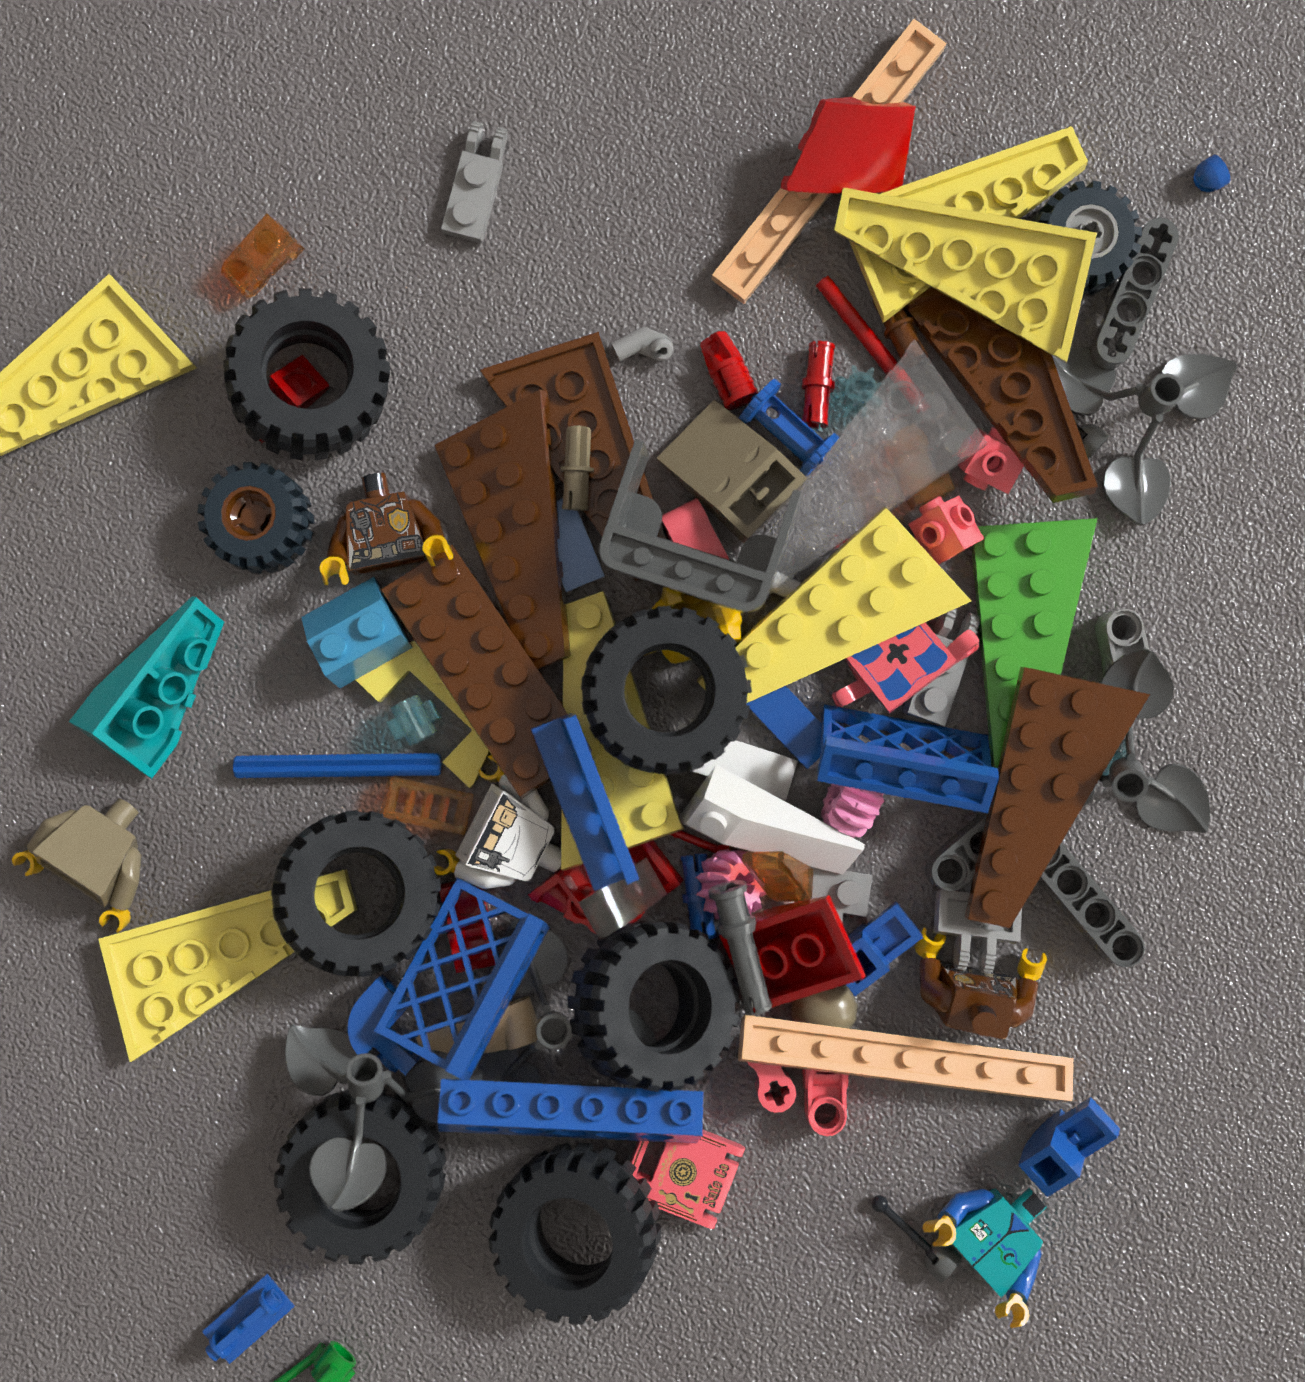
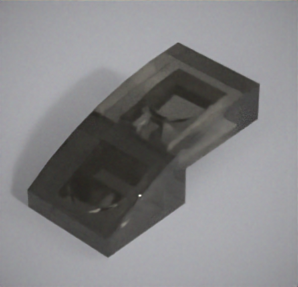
[578,858,667,940]

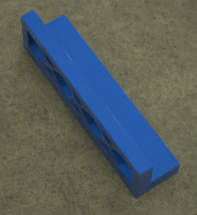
[531,713,640,891]

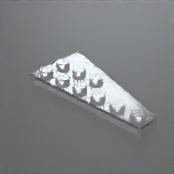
[765,339,987,590]

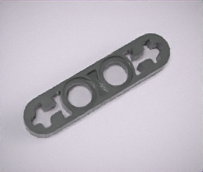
[1091,217,1179,370]

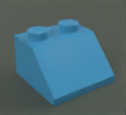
[301,577,413,689]

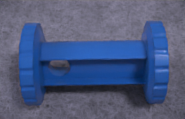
[739,378,841,477]

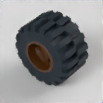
[197,461,314,574]

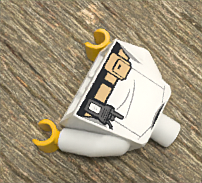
[434,755,561,889]

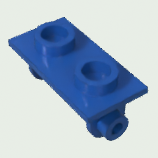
[202,1274,295,1364]

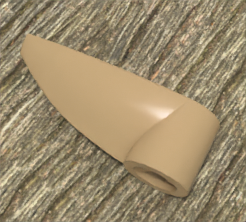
[416,996,538,1053]

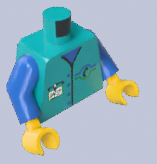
[923,1188,1047,1328]

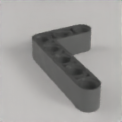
[925,812,1145,968]

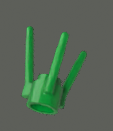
[273,1341,356,1382]

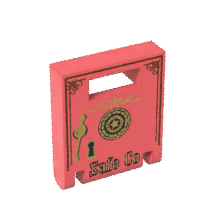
[630,1130,745,1229]

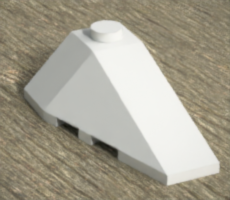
[679,765,865,875]

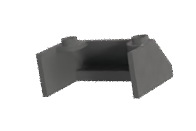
[599,439,802,613]

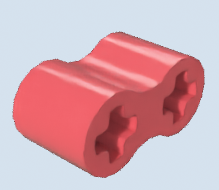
[662,498,729,560]
[747,1062,796,1113]

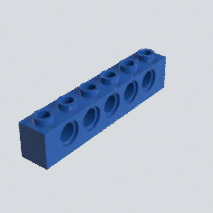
[437,1079,703,1143]

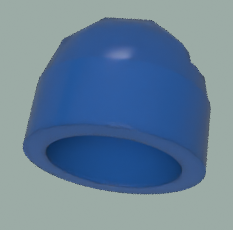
[1193,154,1231,193]

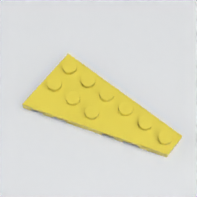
[834,188,1097,363]
[0,274,197,456]

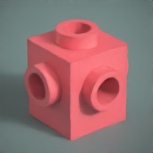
[956,427,1024,494]
[908,496,984,565]

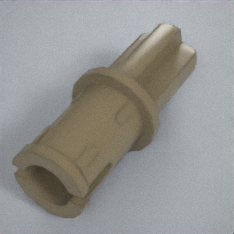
[560,425,594,511]

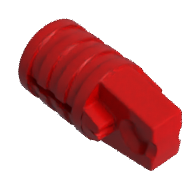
[700,331,759,411]

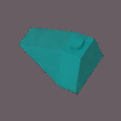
[69,596,224,779]

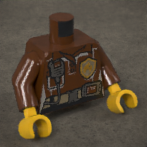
[319,473,453,585]
[914,927,1047,1039]

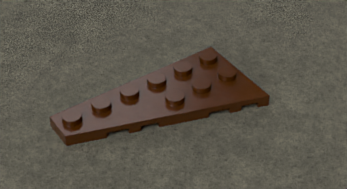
[903,288,1098,503]
[480,332,666,582]
[434,389,571,671]
[965,667,1150,928]

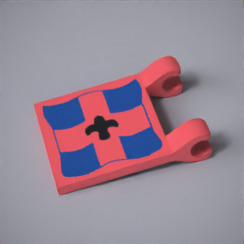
[845,622,979,714]

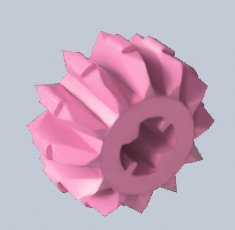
[821,784,884,838]
[695,849,767,919]

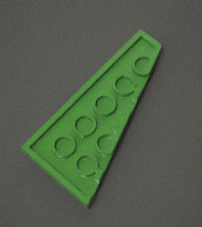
[971,518,1098,768]

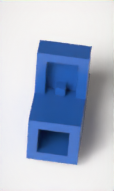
[846,901,923,996]
[348,974,421,1075]
[1018,1097,1120,1197]

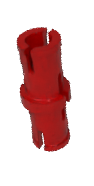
[802,341,835,429]

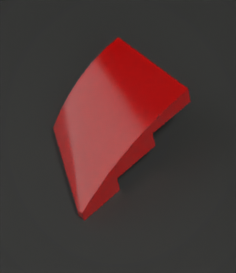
[780,97,916,194]
[528,840,683,936]

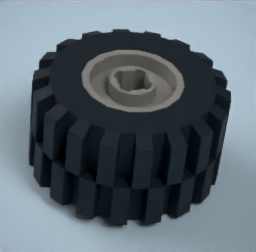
[1032,181,1142,297]

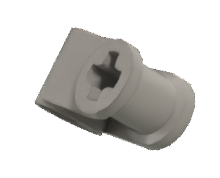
[1095,609,1149,674]

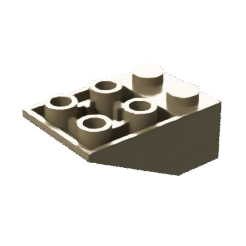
[656,400,807,544]

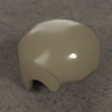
[791,984,858,1029]

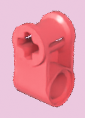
[802,1069,849,1136]

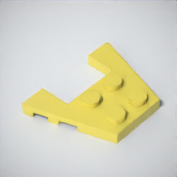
[356,641,490,788]

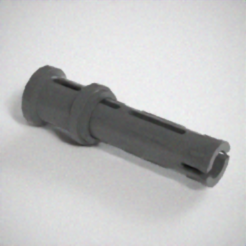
[708,880,772,1015]

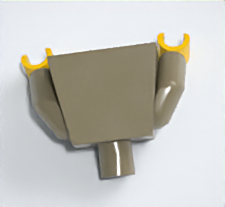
[12,798,142,933]

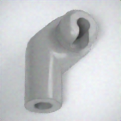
[610,327,673,362]

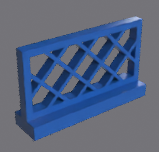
[817,704,999,813]
[374,877,550,1080]

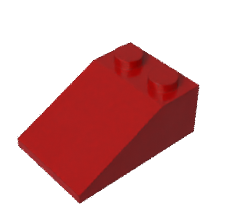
[719,895,866,1013]

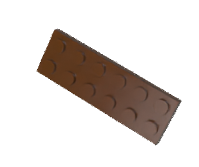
[381,545,592,799]

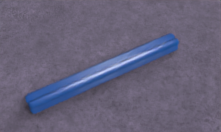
[233,753,442,778]

